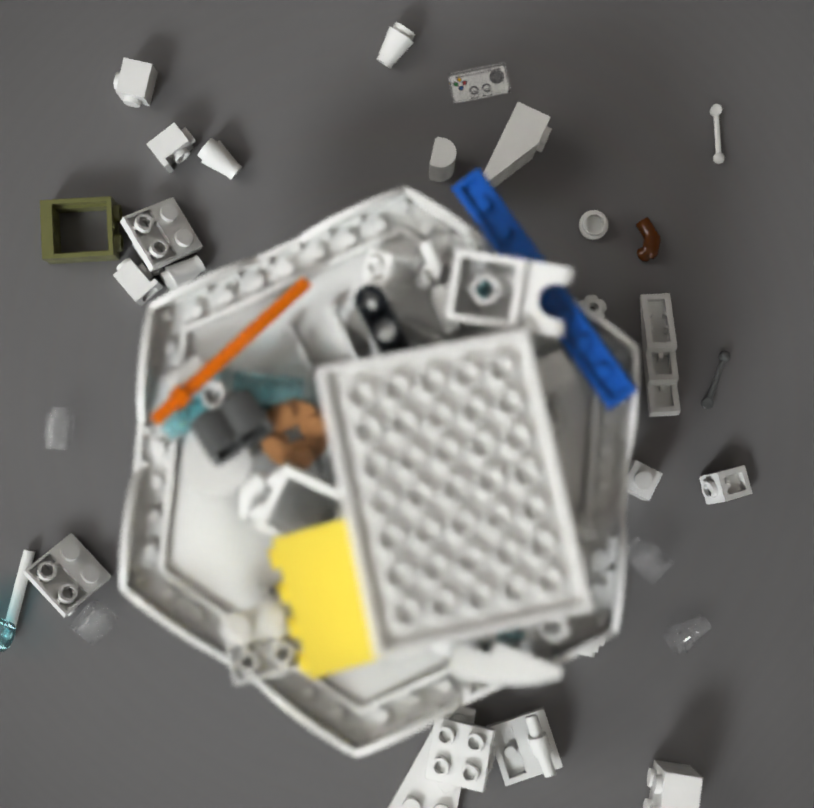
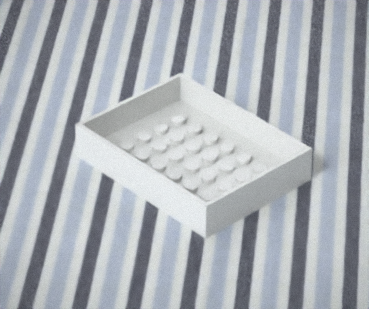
[315,328,594,659]

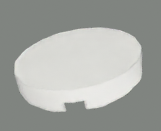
[182,437,252,499]

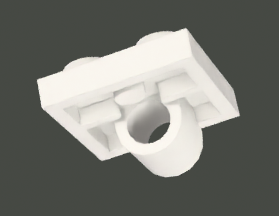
[425,717,496,793]

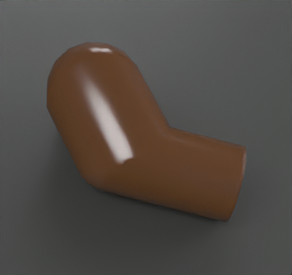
[636,217,661,262]

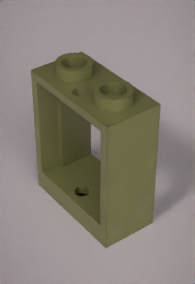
[40,196,124,264]

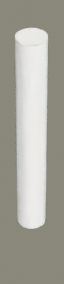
[1,549,36,639]

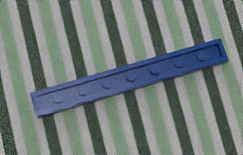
[451,167,638,410]

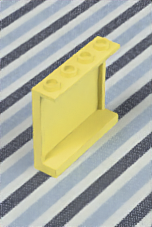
[268,519,385,679]

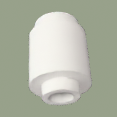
[162,354,214,397]

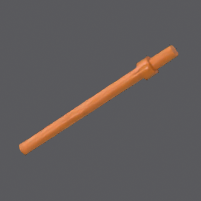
[150,276,312,426]

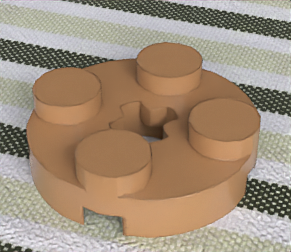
[261,398,328,468]

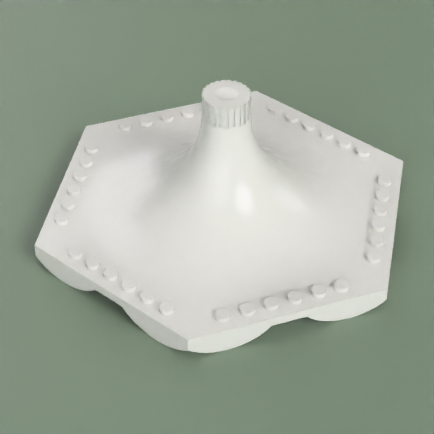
[119,186,640,758]

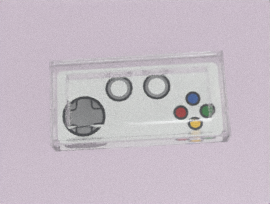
[448,62,511,104]

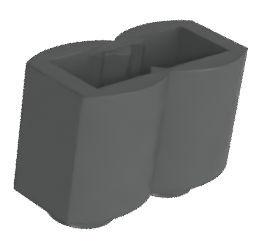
[189,388,275,466]

